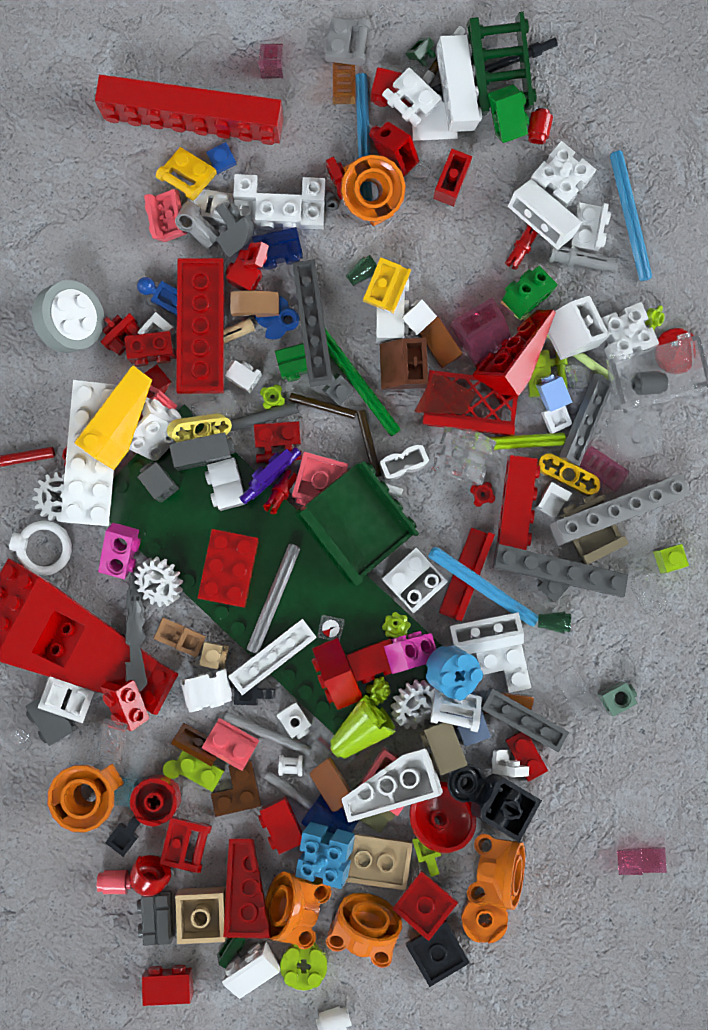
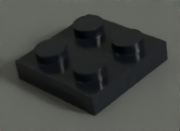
[405,920,470,987]

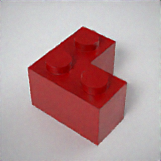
[311,638,363,710]

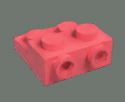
[292,452,349,505]

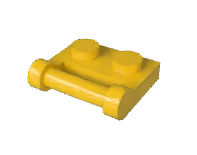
[156,147,217,200]

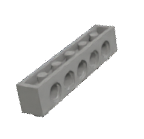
[549,474,691,546]

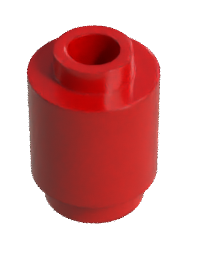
[527,108,553,145]

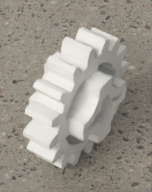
[32,472,65,522]
[134,557,183,607]
[391,680,435,729]

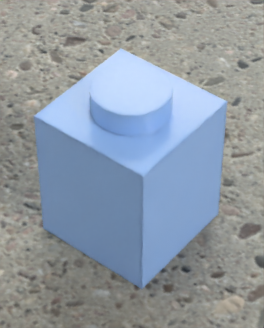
[536,374,572,412]

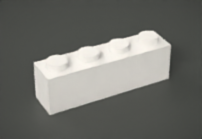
[436,35,482,132]

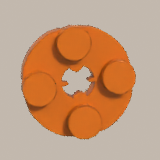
[461,893,508,944]

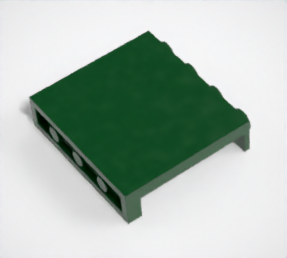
[295,461,419,587]

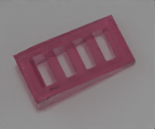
[580,446,629,493]

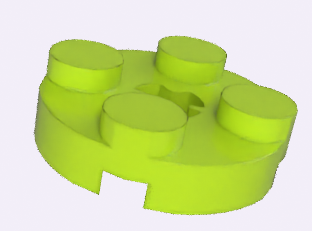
[280,942,327,991]

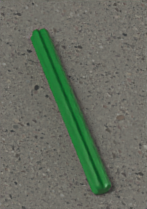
[325,328,400,436]

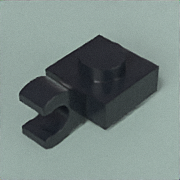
[234,683,275,706]
[105,815,140,857]

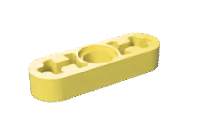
[167,413,232,442]

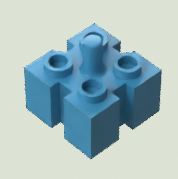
[295,822,355,889]

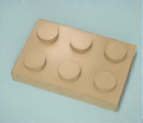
[345,833,413,891]

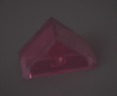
[258,44,283,79]

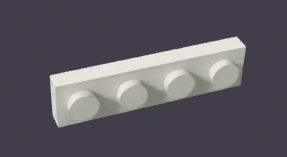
[228,619,317,695]

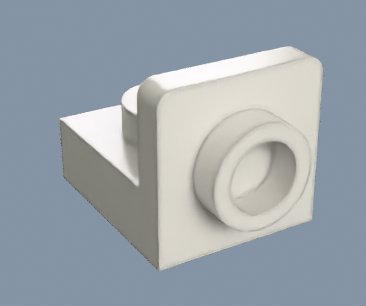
[492,749,529,777]

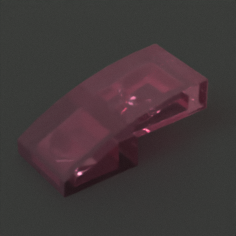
[617,847,667,875]

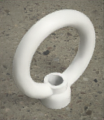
[9,521,72,575]

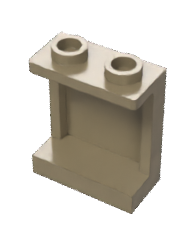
[559,493,629,564]

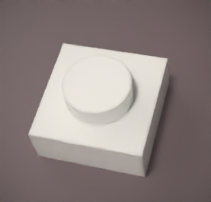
[541,406,572,434]

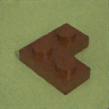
[211,760,262,817]

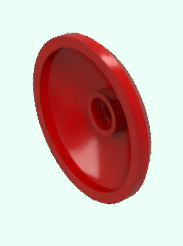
[409,782,476,853]

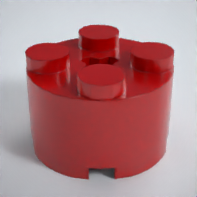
[130,774,181,826]

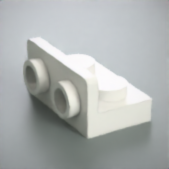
[570,203,611,253]

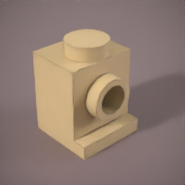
[199,641,230,669]

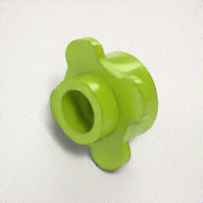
[645,305,665,330]
[260,384,285,409]

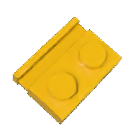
[363,257,411,314]

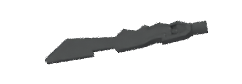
[125,574,148,692]

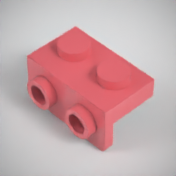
[144,189,187,242]

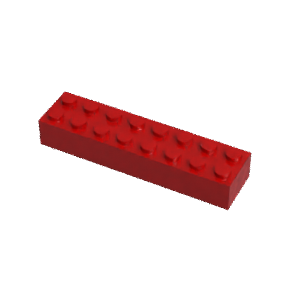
[95,74,284,145]

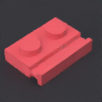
[202,718,260,771]

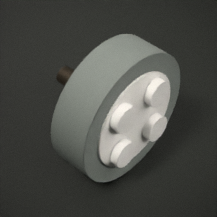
[32,280,104,353]

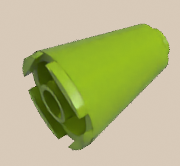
[330,695,395,759]

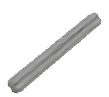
[247,544,300,653]

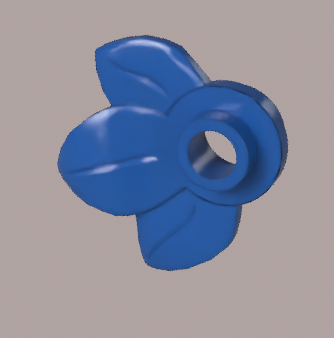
[254,296,300,340]

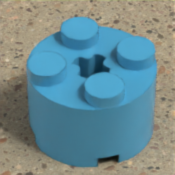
[426,645,483,701]

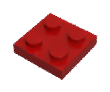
[392,871,459,941]

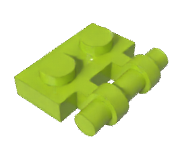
[528,350,570,398]

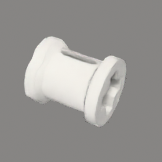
[278,755,303,777]

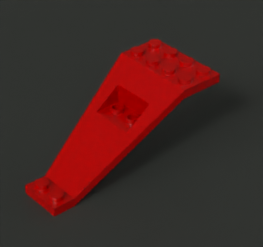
[0,558,179,715]

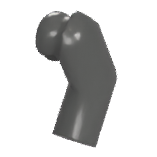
[325,190,340,211]

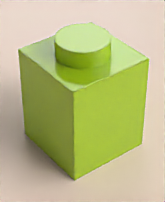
[653,544,689,573]

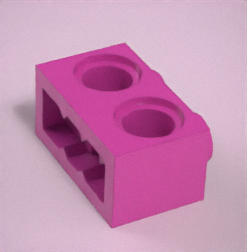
[98,523,141,580]
[384,631,436,674]

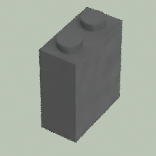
[169,432,235,471]

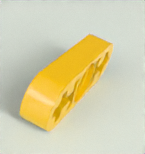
[537,453,600,496]

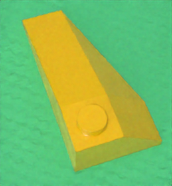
[74,365,152,470]

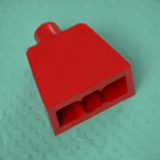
[369,122,420,177]

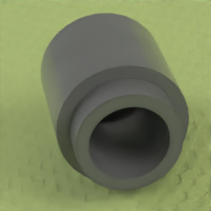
[631,371,668,395]

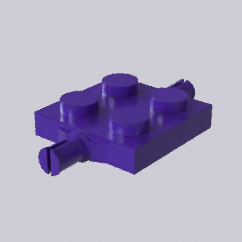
[239,447,301,504]

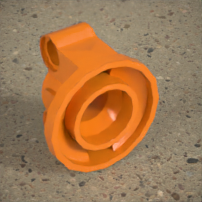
[341,155,406,227]
[48,763,125,832]
[467,834,525,910]
[265,871,332,949]
[326,893,402,968]

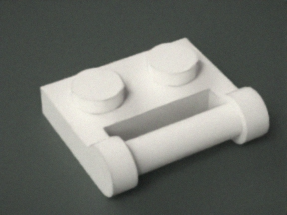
[430,689,482,732]

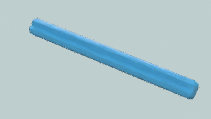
[355,73,372,201]
[610,150,652,281]
[428,547,539,626]

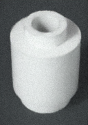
[316,1006,352,1030]

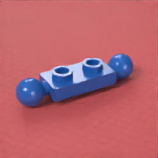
[137,277,177,316]

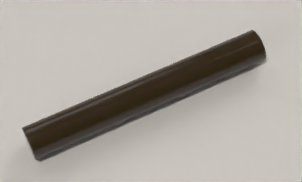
[289,392,357,419]
[356,410,382,477]

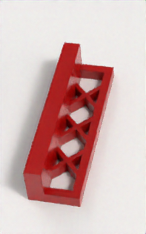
[438,527,495,622]

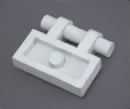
[382,68,442,126]

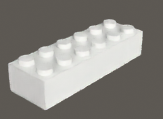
[60,379,118,526]

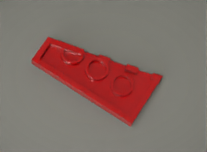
[223,839,272,938]

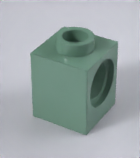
[598,681,638,717]

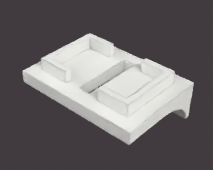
[187,189,234,227]
[38,677,94,723]

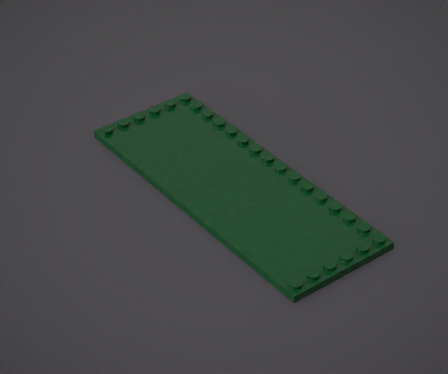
[109,404,442,756]

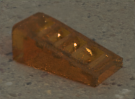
[333,62,355,104]

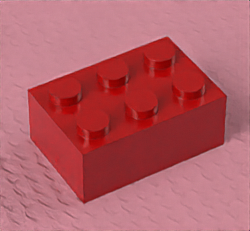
[198,529,259,608]

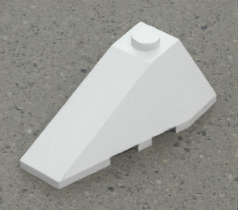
[342,748,443,822]

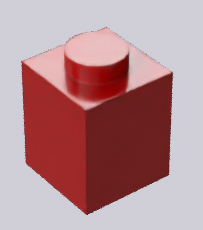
[225,258,263,291]

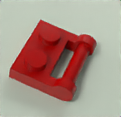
[159,816,212,873]

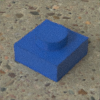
[206,142,237,174]

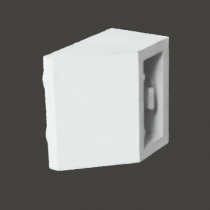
[548,296,610,360]
[381,548,448,613]
[222,941,280,999]

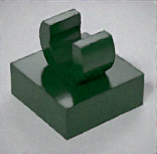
[405,37,436,66]

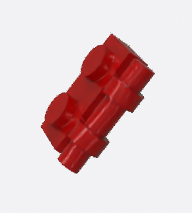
[254,421,302,465]

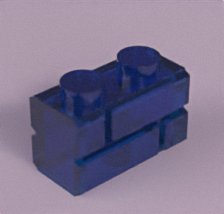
[252,227,303,270]

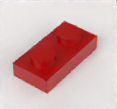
[505,731,548,782]

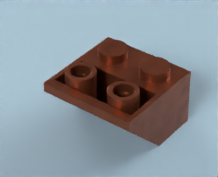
[379,338,428,390]

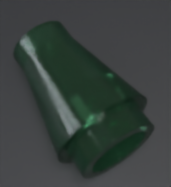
[346,255,377,286]
[538,611,571,634]

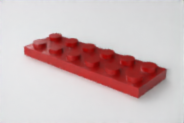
[176,258,224,394]

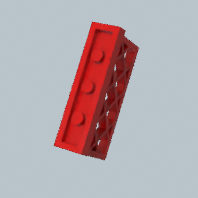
[422,370,518,436]

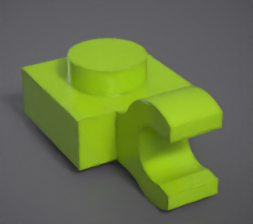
[412,837,441,877]

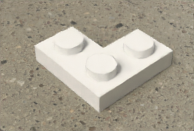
[476,644,531,693]

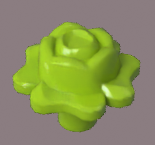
[382,612,411,638]
[366,676,391,705]

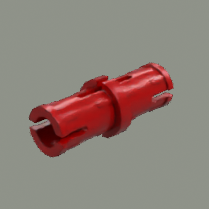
[505,225,539,270]
[263,470,297,514]

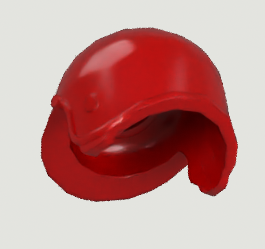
[130,855,171,897]

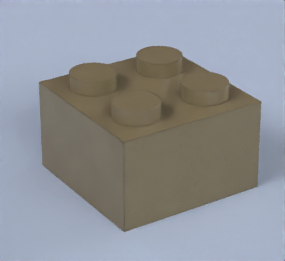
[419,721,467,775]

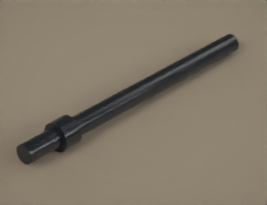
[431,37,558,94]

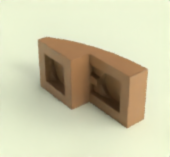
[230,291,280,317]
[153,617,206,658]

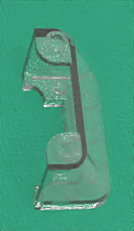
[606,332,708,415]

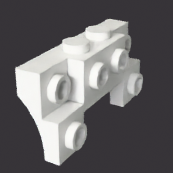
[233,174,325,231]

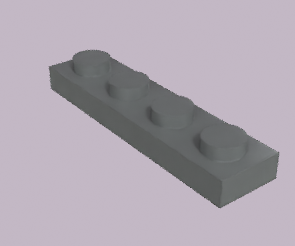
[559,373,613,467]
[481,687,569,753]

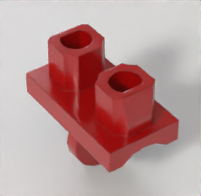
[100,313,140,356]

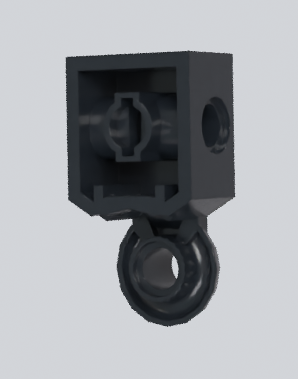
[447,764,542,842]

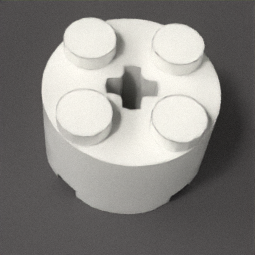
[180,669,233,712]

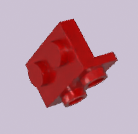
[125,331,177,367]
[101,680,149,731]

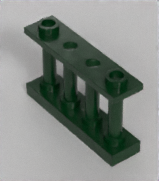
[466,11,537,116]

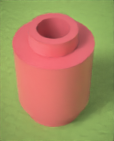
[97,870,132,894]

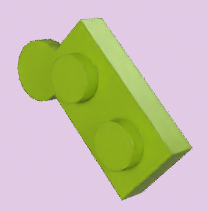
[163,751,225,792]

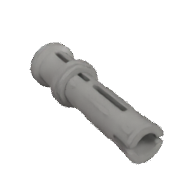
[548,245,619,274]

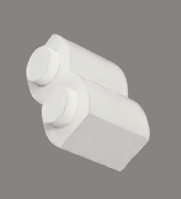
[379,445,429,481]
[205,458,245,511]

